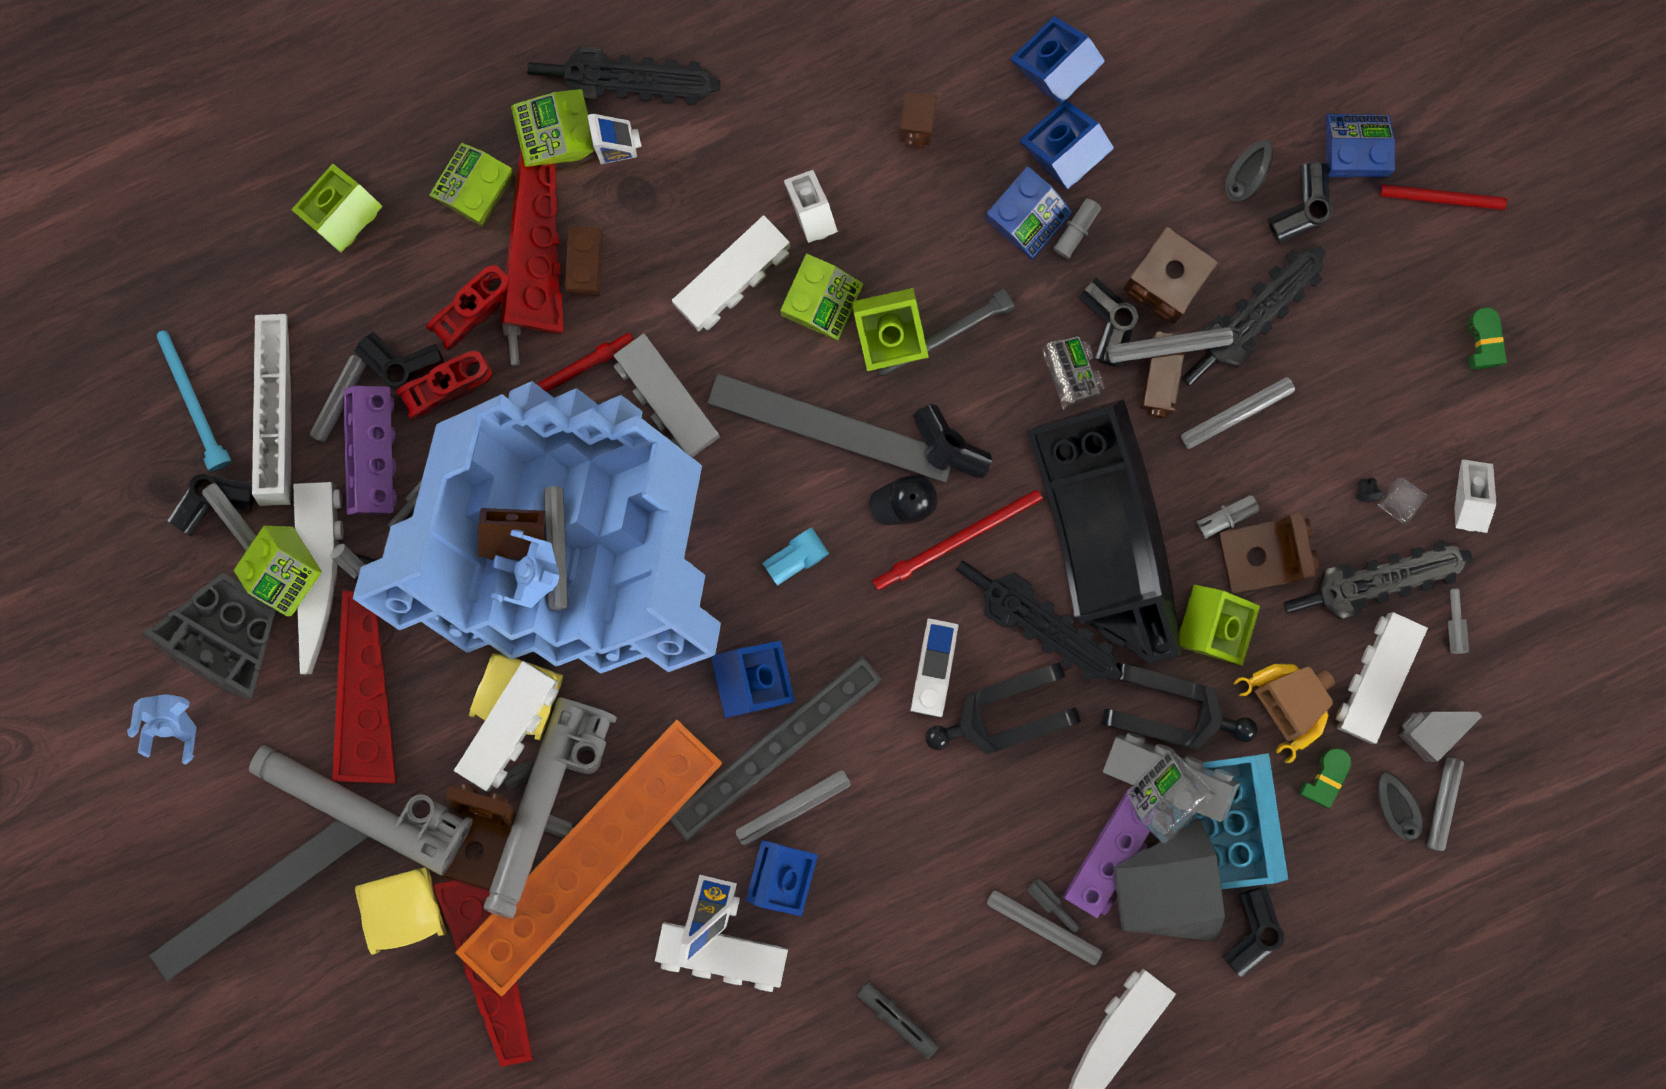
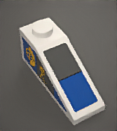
[588,114,641,164]
[910,618,959,717]
[677,875,740,966]

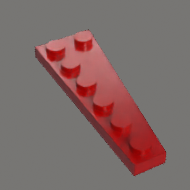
[500,147,563,334]
[332,591,397,784]
[433,880,533,1067]

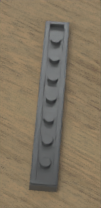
[707,373,951,483]
[670,656,883,841]
[149,820,369,981]

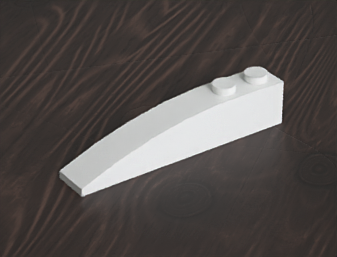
[252,314,292,506]
[293,482,343,675]
[1068,968,1176,1089]

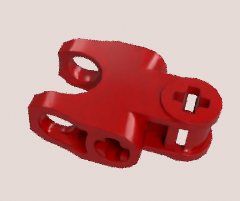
[426,265,509,350]
[396,351,493,420]

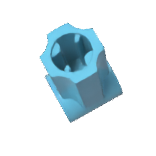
[762,527,830,586]

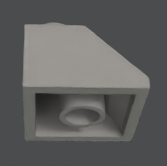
[1399,712,1482,762]

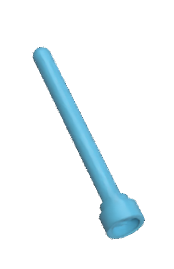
[157,330,232,472]

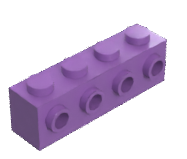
[344,386,397,515]
[1062,789,1164,918]

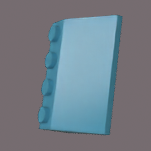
[1172,753,1288,889]

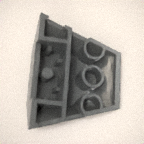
[143,573,276,700]
[1113,817,1225,942]

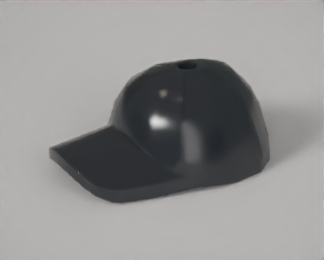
[870,475,938,525]

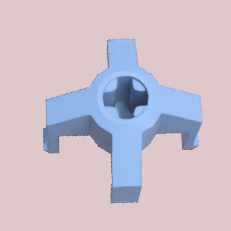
[491,529,559,608]
[127,694,197,765]

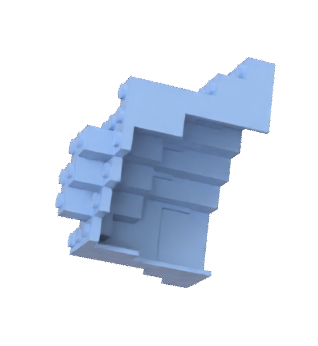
[353,381,721,674]

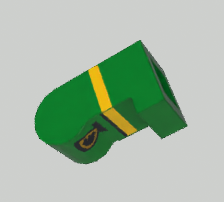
[1468,308,1507,370]
[1297,749,1351,809]

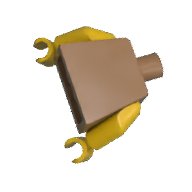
[1234,664,1335,763]

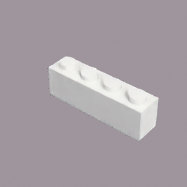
[672,215,790,332]
[1335,612,1428,744]
[454,661,559,791]
[655,922,788,992]

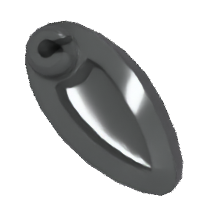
[1225,140,1273,201]
[1377,772,1422,841]

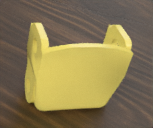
[469,651,563,741]
[355,867,447,955]

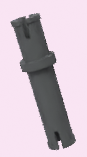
[856,981,940,1060]

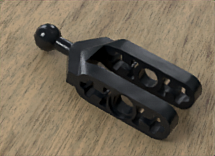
[925,662,1081,754]
[1101,663,1258,750]

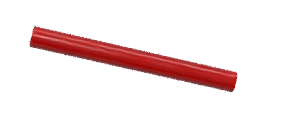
[1380,184,1507,210]

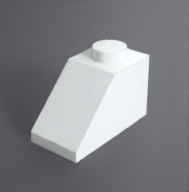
[784,170,838,243]
[1454,459,1496,533]

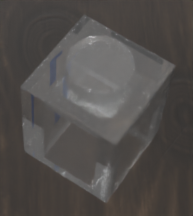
[1377,477,1428,524]

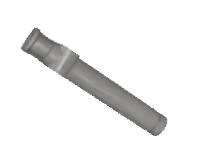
[483,698,617,919]
[249,745,473,875]

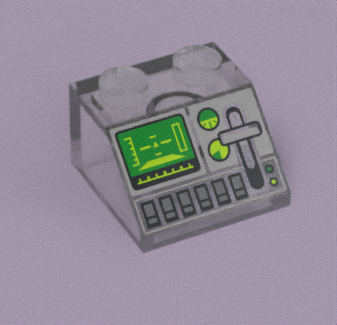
[1042,335,1104,410]
[1126,748,1216,844]

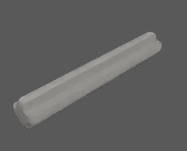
[1108,327,1233,363]
[1180,377,1295,449]
[544,486,568,611]
[736,771,851,846]
[987,890,1102,965]

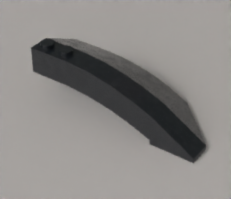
[1027,399,1181,663]

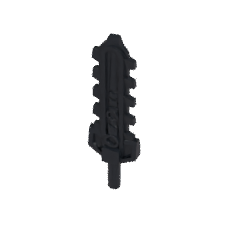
[527,46,721,105]
[1182,246,1326,387]
[1283,541,1472,619]
[956,560,1122,682]

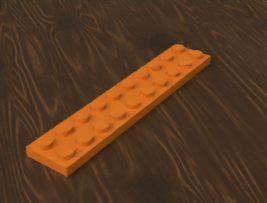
[455,720,722,997]

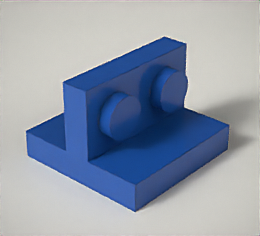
[745,840,818,916]

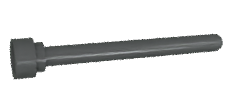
[877,288,1016,376]

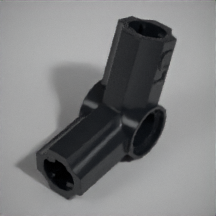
[1267,162,1333,244]
[1078,277,1138,368]
[354,332,444,390]
[913,404,992,478]
[168,474,255,536]
[1222,886,1284,978]

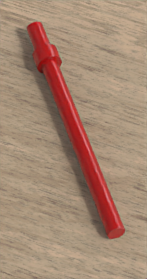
[537,332,634,392]
[872,489,1043,591]

